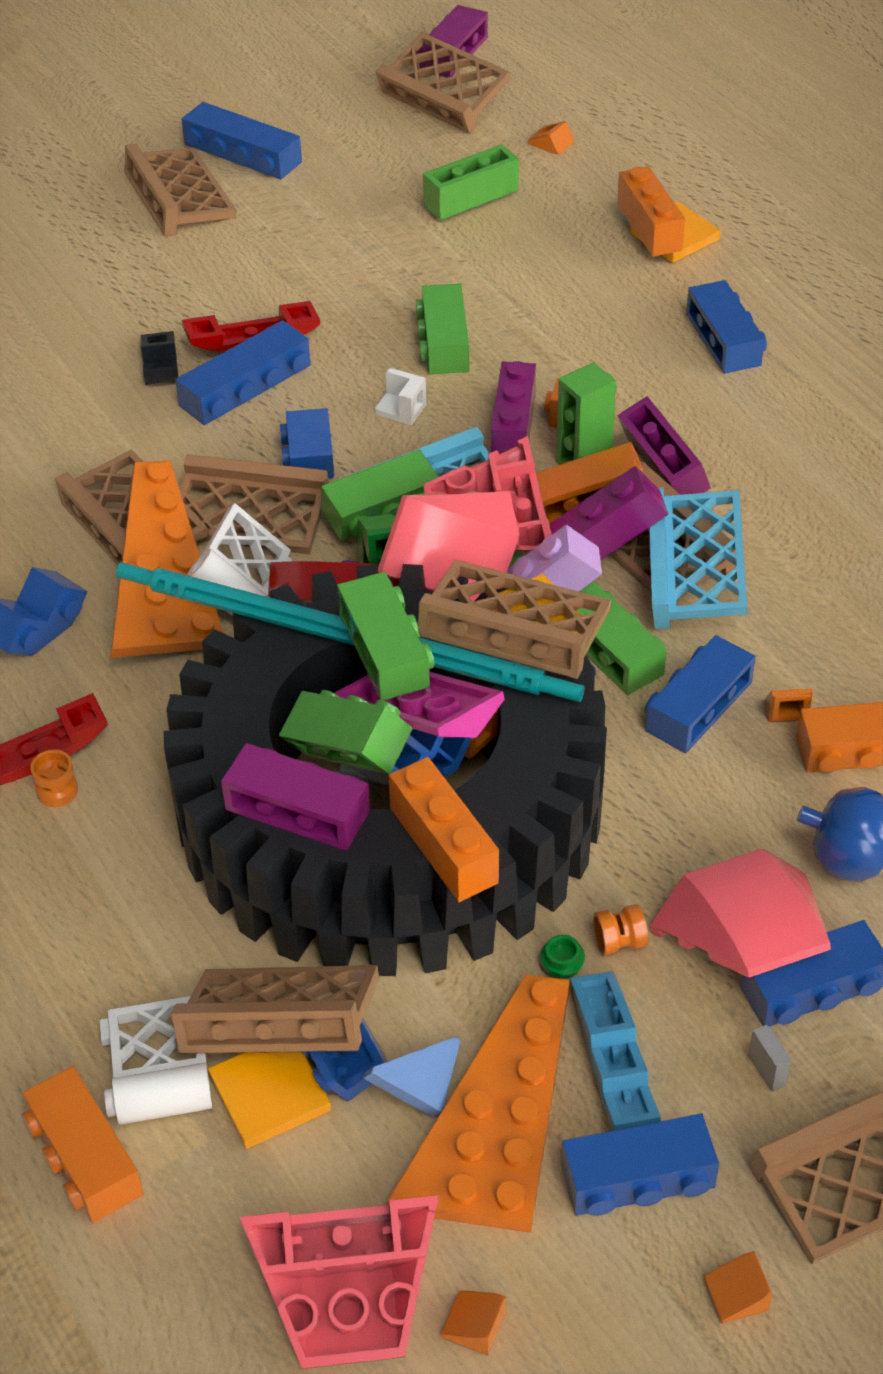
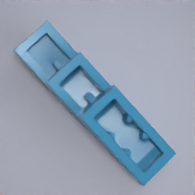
[570,971,661,1131]

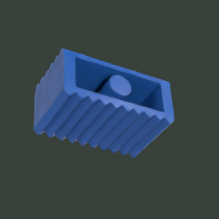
[280,408,334,479]

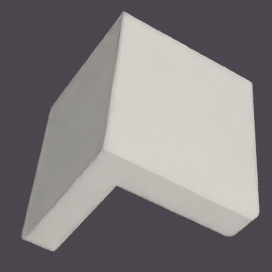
[375,368,427,425]

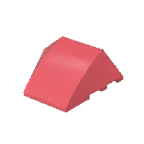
[423,436,551,552]
[378,489,520,602]
[650,848,831,978]
[239,1195,439,1369]

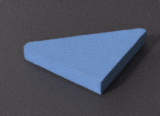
[363,1037,460,1118]

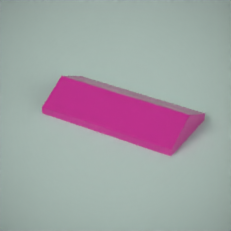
[334,672,505,738]

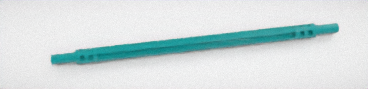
[116,562,585,702]

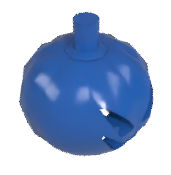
[797,787,883,882]

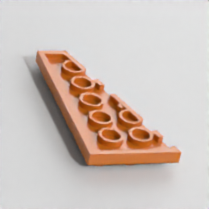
[110,460,223,658]
[387,974,570,1233]

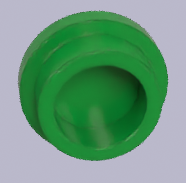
[540,935,585,978]

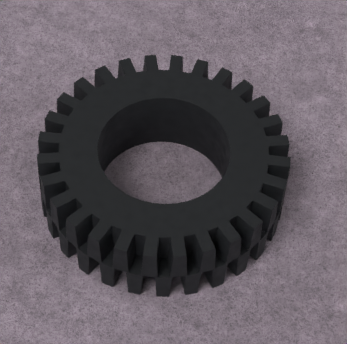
[163,564,607,976]

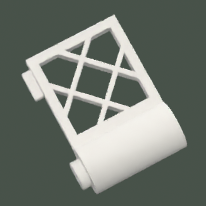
[187,503,293,616]
[100,996,213,1125]

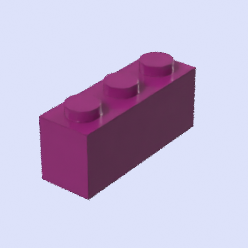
[417,5,488,78]
[491,361,536,454]
[617,396,711,495]
[549,466,669,560]
[221,743,370,851]

